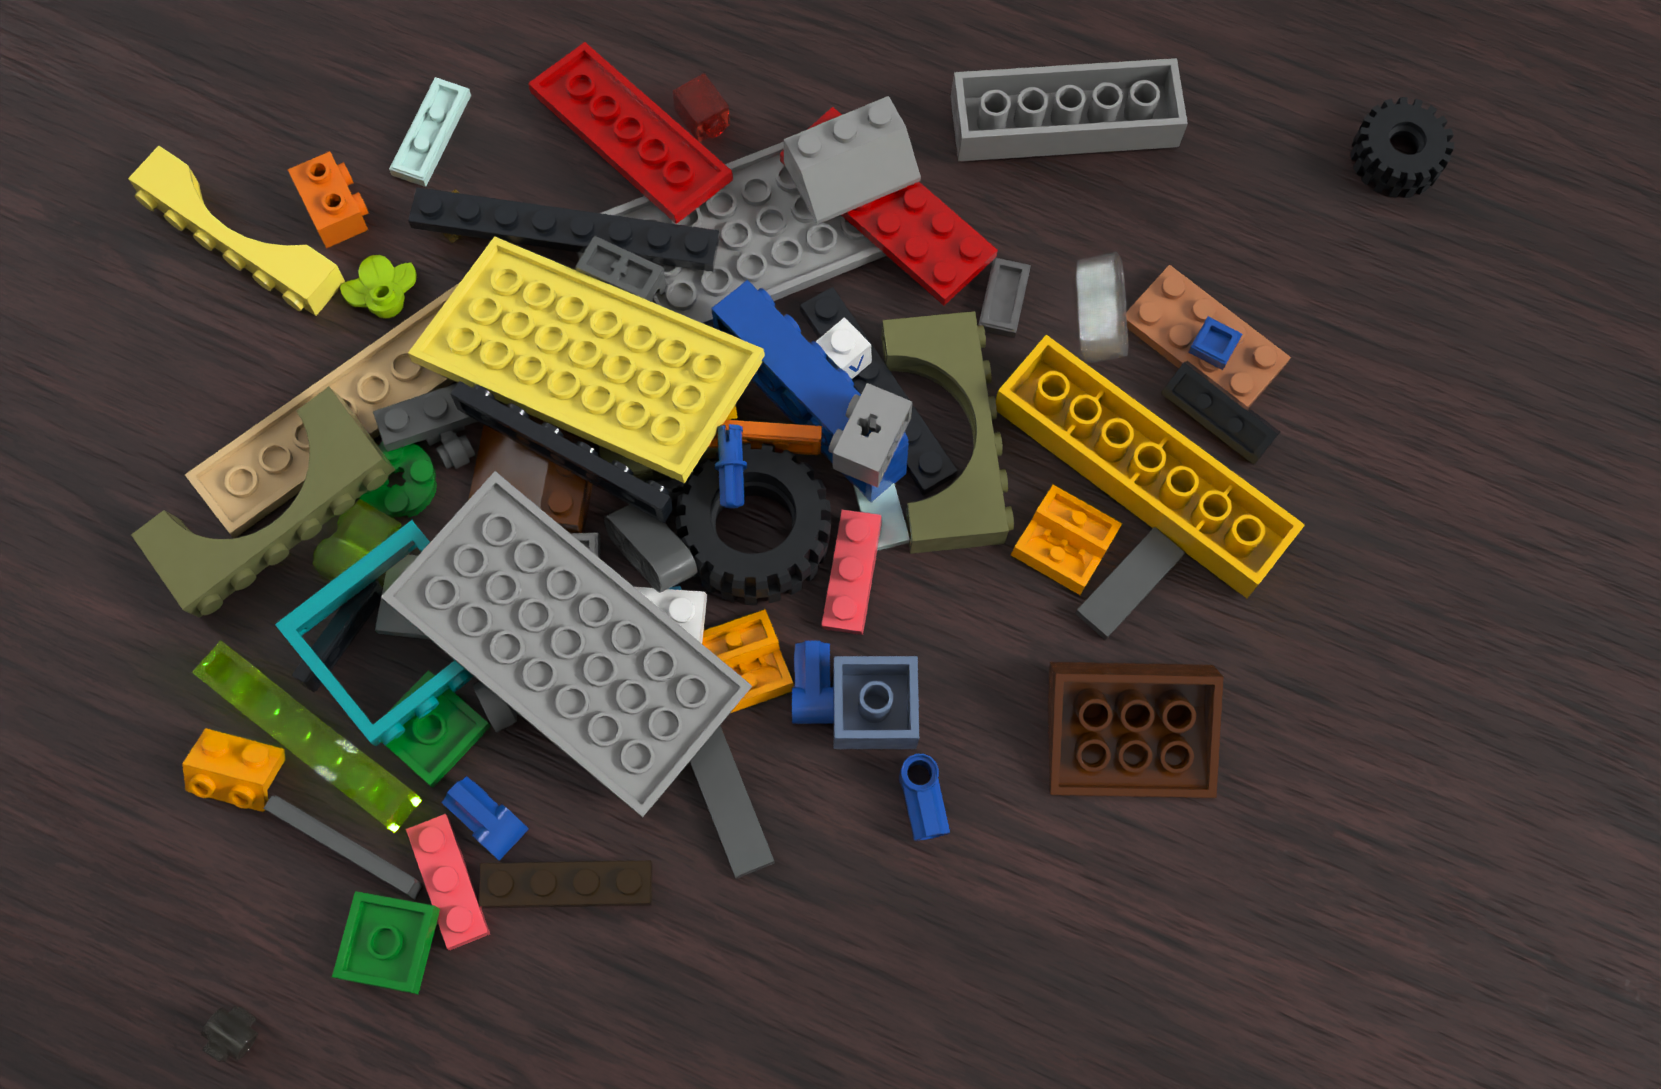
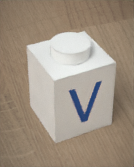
[816,317,872,379]

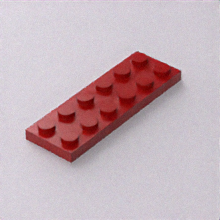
[528,42,733,224]
[780,107,998,306]

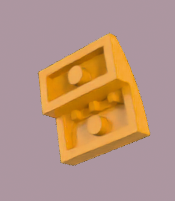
[1011,484,1122,595]
[702,609,794,713]

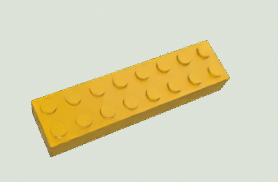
[996,335,1305,598]

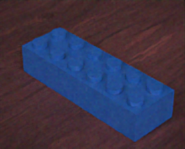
[711,280,909,502]

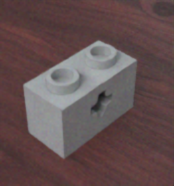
[828,383,913,488]

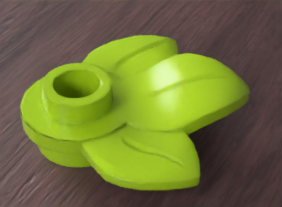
[340,255,417,318]

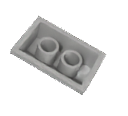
[784,96,921,225]

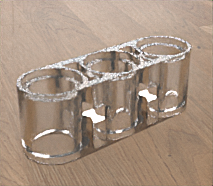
[1077,252,1128,363]

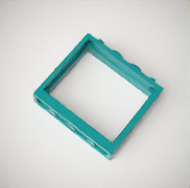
[275,520,473,747]

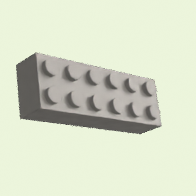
[950,58,1188,161]

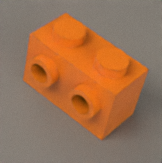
[287,151,369,248]

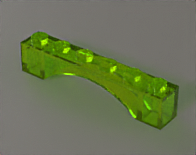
[192,640,422,833]

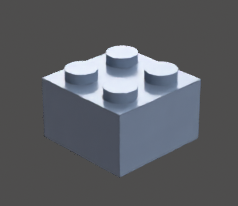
[833,656,919,749]

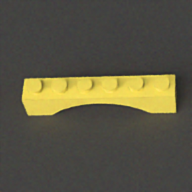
[128,146,345,316]

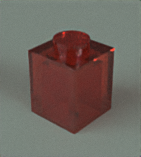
[673,73,730,142]

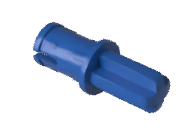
[715,424,747,508]

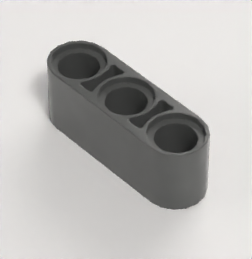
[604,504,697,593]

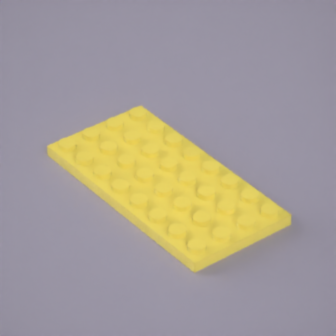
[408,236,765,483]

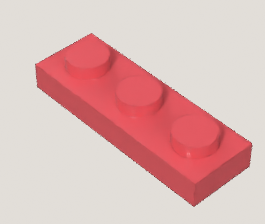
[821,510,882,635]
[406,814,490,950]

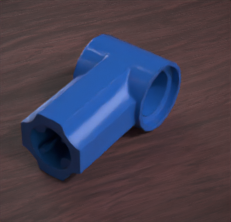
[792,641,834,724]
[899,754,950,841]
[441,776,529,861]

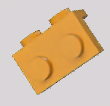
[182,728,285,812]

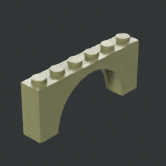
[881,311,1014,554]
[131,387,395,618]

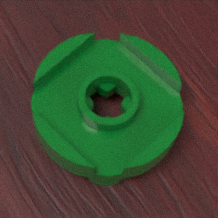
[359,441,437,520]

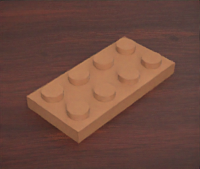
[1120,265,1291,407]

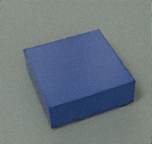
[1188,316,1243,370]

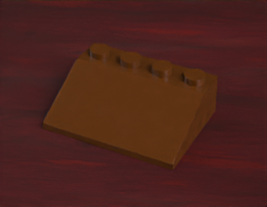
[468,400,599,534]
[1048,662,1224,798]

